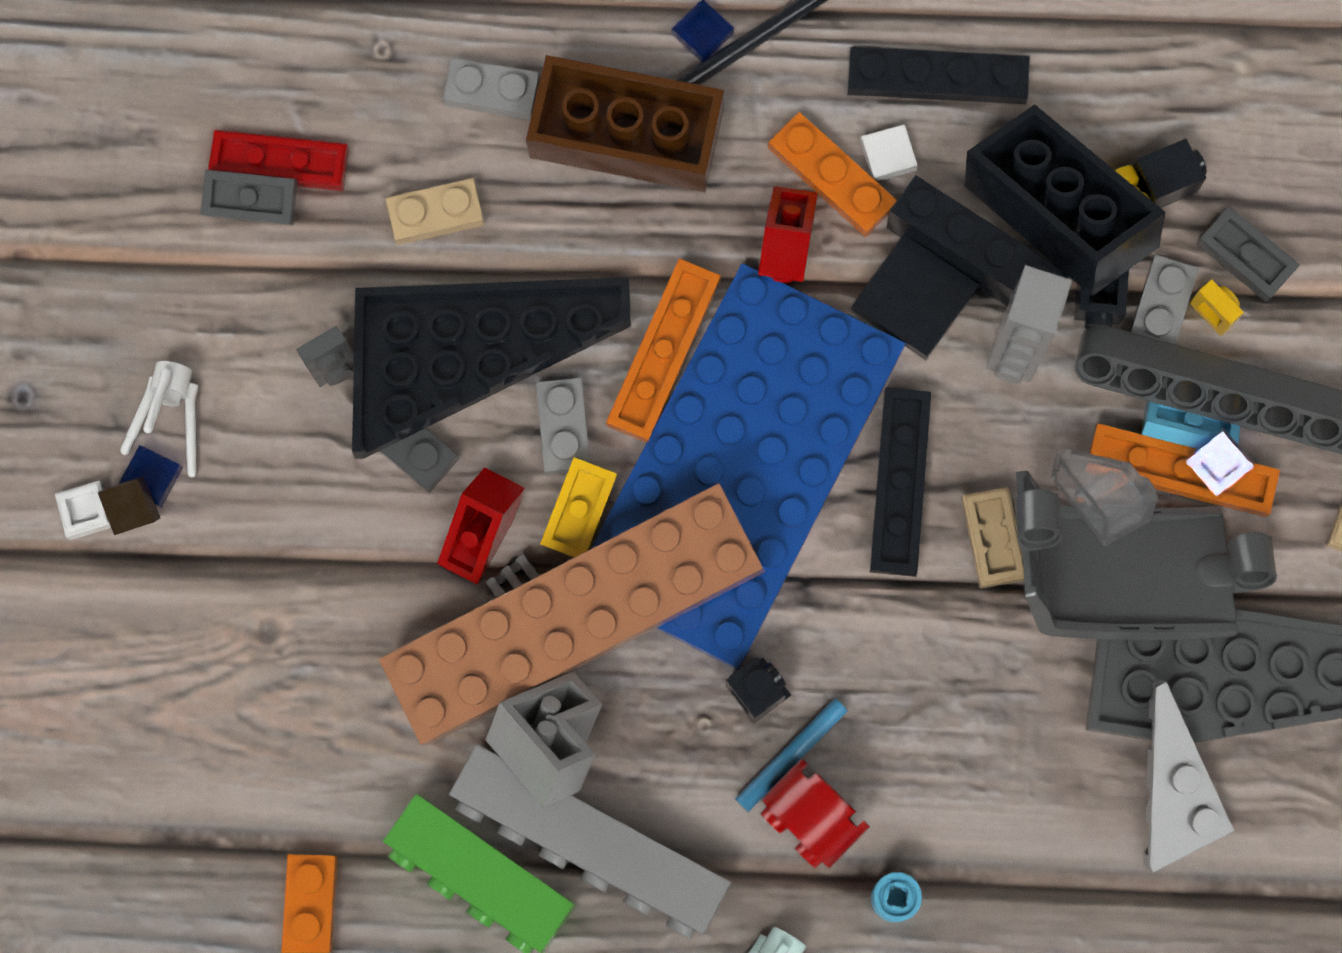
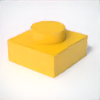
[1190,279,1244,336]

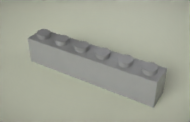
[449,744,731,939]

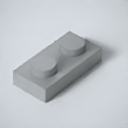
[443,58,540,120]
[1130,254,1199,345]
[536,378,590,476]

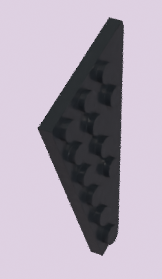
[352,277,631,459]

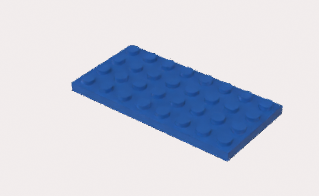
[590,263,906,670]

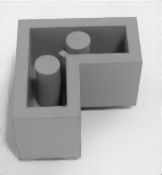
[486,671,602,808]

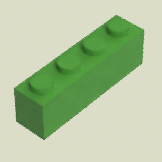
[382,794,576,953]

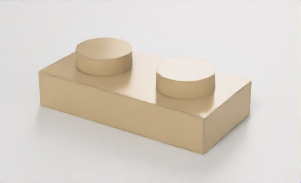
[385,178,485,245]

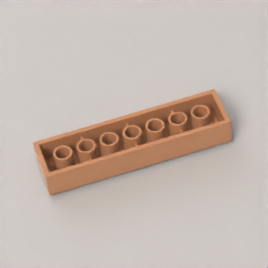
[379,483,765,745]

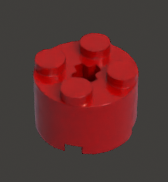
[760,758,870,869]

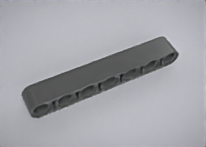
[1075,325,1342,454]

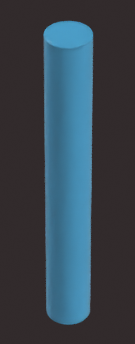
[735,698,848,812]

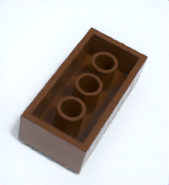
[526,55,724,193]

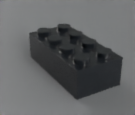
[964,104,1166,296]

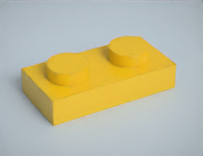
[540,457,618,558]

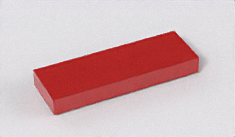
[208,130,349,191]

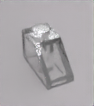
[1050,449,1158,547]

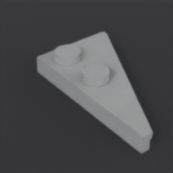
[1144,679,1234,873]

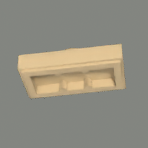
[961,487,1024,589]

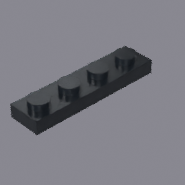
[847,47,1030,105]
[869,388,931,577]

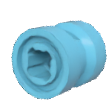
[871,872,922,922]

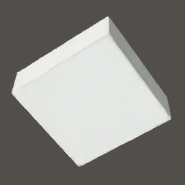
[860,124,918,181]
[55,481,111,540]

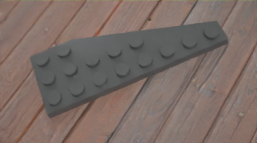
[1085,609,1342,743]

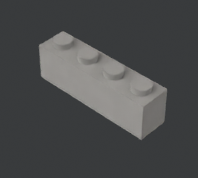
[986,265,1072,384]

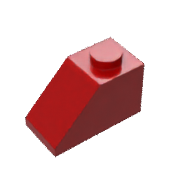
[758,186,818,283]
[437,467,525,585]

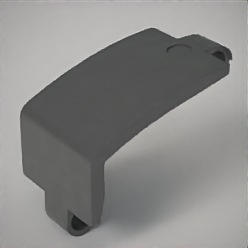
[1015,470,1277,640]

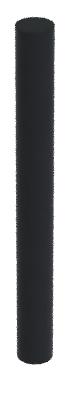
[676,0,828,85]

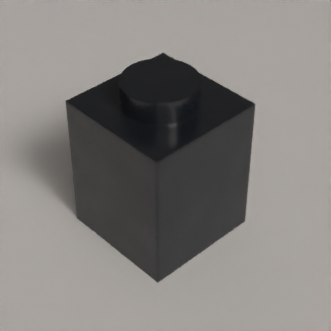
[1133,138,1207,208]

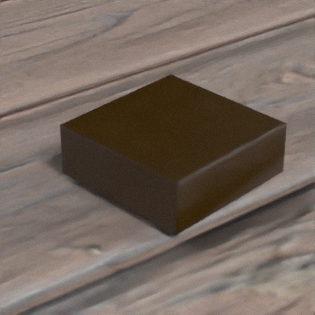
[97,475,161,535]

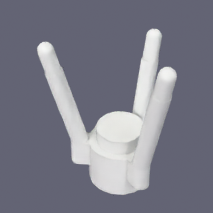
[120,361,199,477]

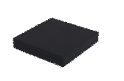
[851,234,979,360]

